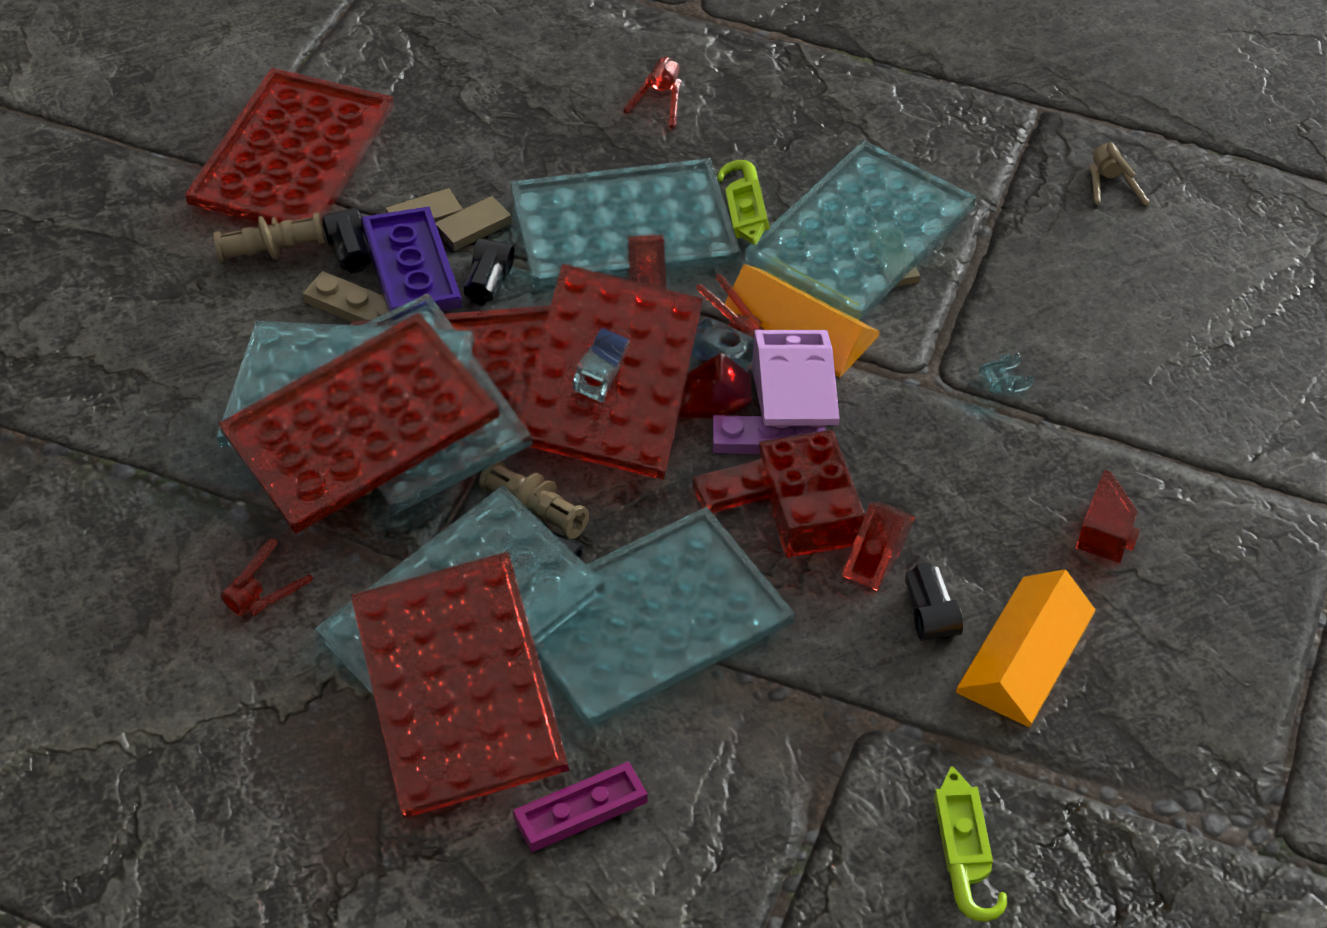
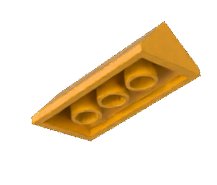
[721,264,880,378]
[956,569,1095,728]

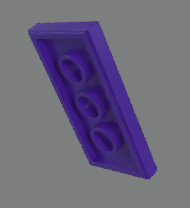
[361,206,462,320]

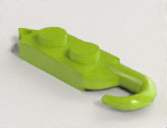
[717,160,770,245]
[934,766,1007,922]

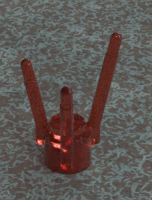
[623,56,682,129]
[692,274,764,352]
[220,538,313,616]

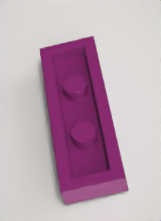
[513,761,648,853]

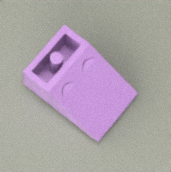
[752,330,840,428]

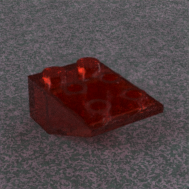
[759,429,865,558]

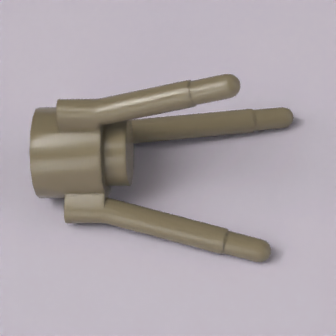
[1089,142,1150,206]

